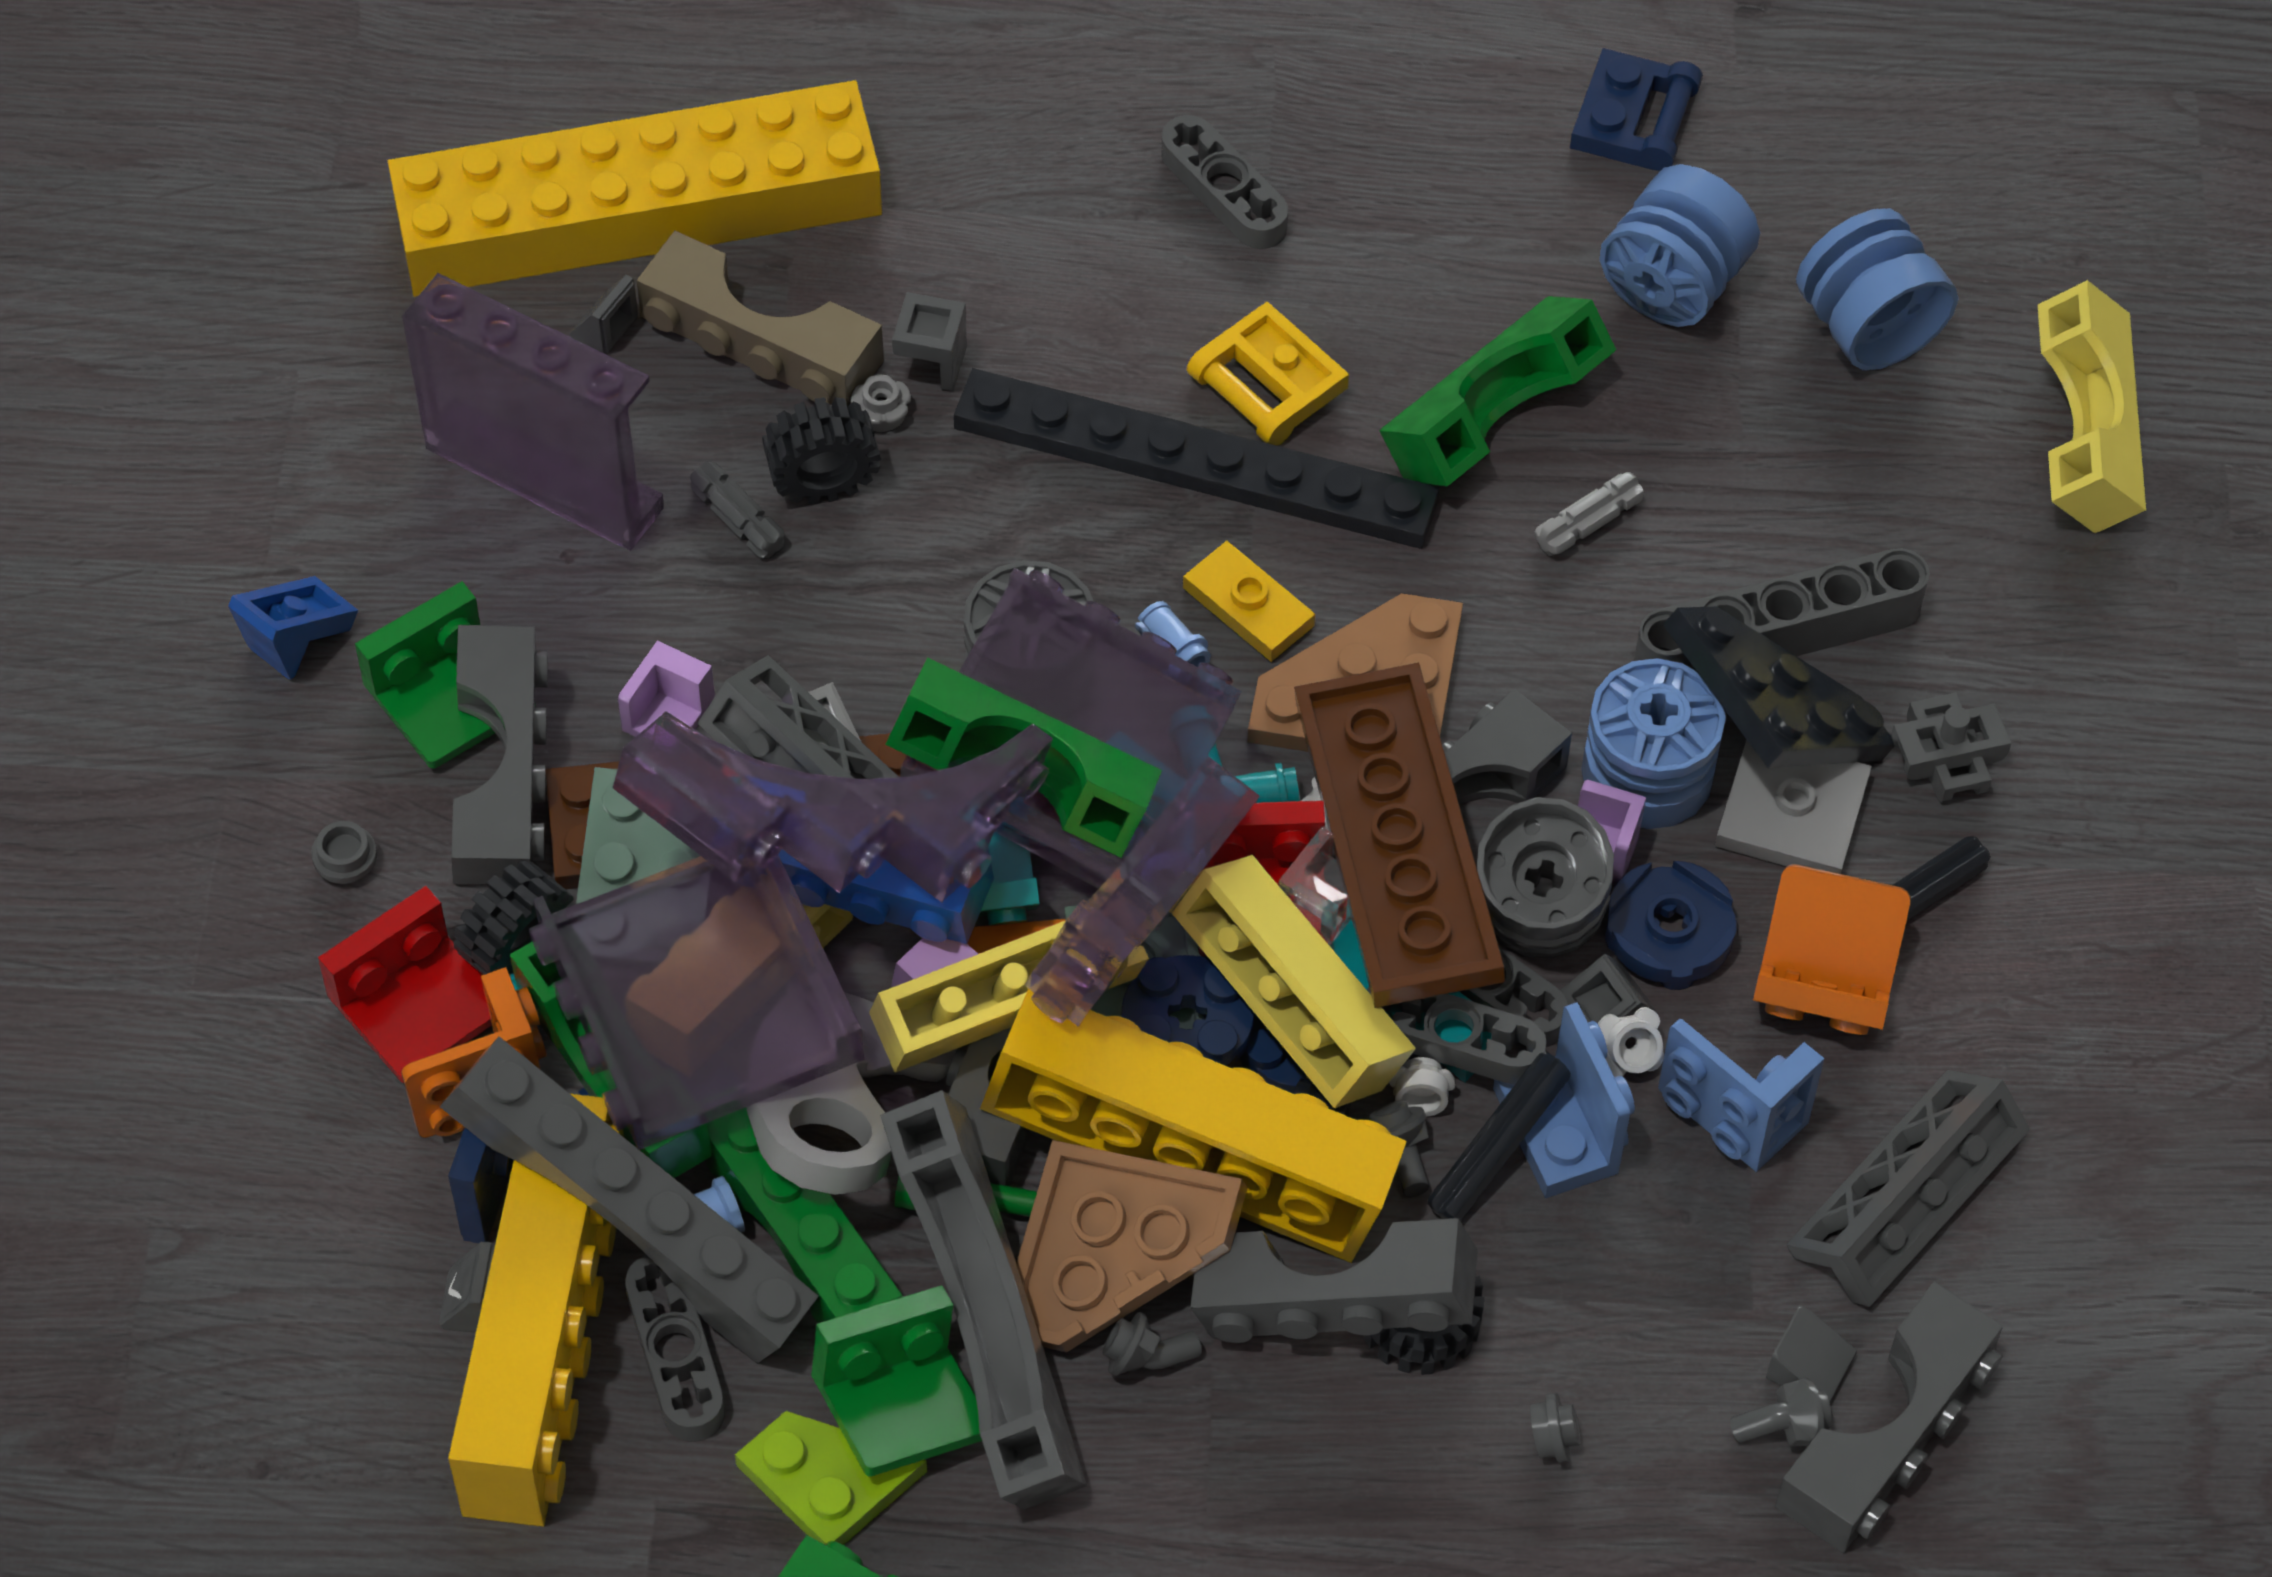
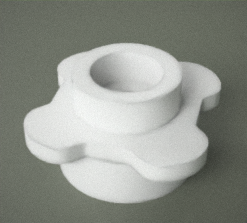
[1598,1007,1664,1077]

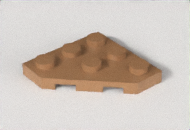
[1247,593,1463,752]
[1016,1140,1248,1352]

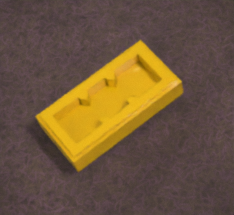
[1183,541,1315,662]

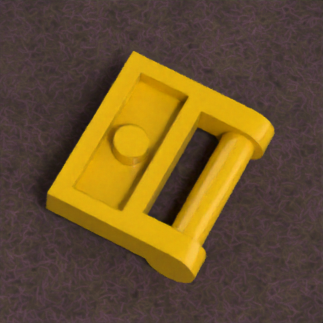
[1186,301,1349,446]

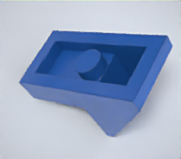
[228,576,359,680]

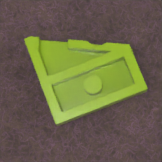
[735,1411,927,1545]

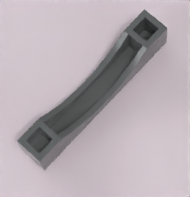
[440,1037,818,1363]
[880,1090,1087,1510]

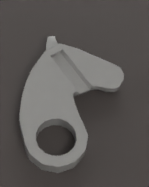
[746,979,958,1195]

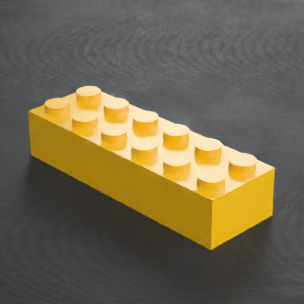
[980,985,1407,1263]
[448,1094,623,1527]

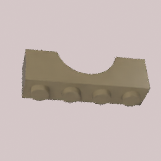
[637,231,884,406]

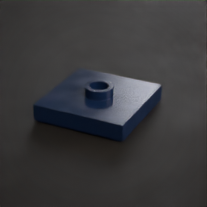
[448,1128,514,1244]

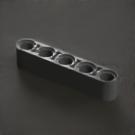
[1634,548,1930,672]

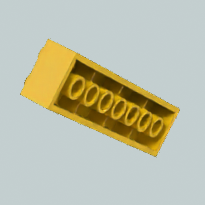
[387,80,882,297]

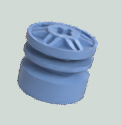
[1599,164,1760,327]
[1796,208,1959,370]
[1581,658,1726,829]

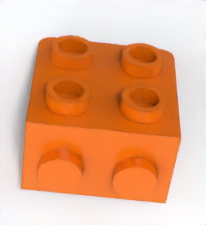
[1753,864,1911,1035]
[401,967,547,1138]

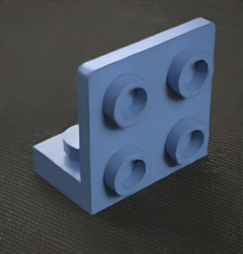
[1493,1002,1635,1199]
[1658,1019,1824,1172]

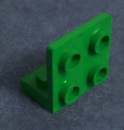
[355,581,536,769]
[811,1285,982,1476]

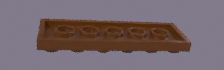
[1294,662,1505,1008]

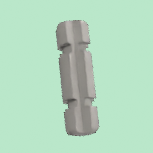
[1535,472,1644,556]

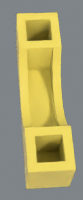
[2038,280,2146,534]

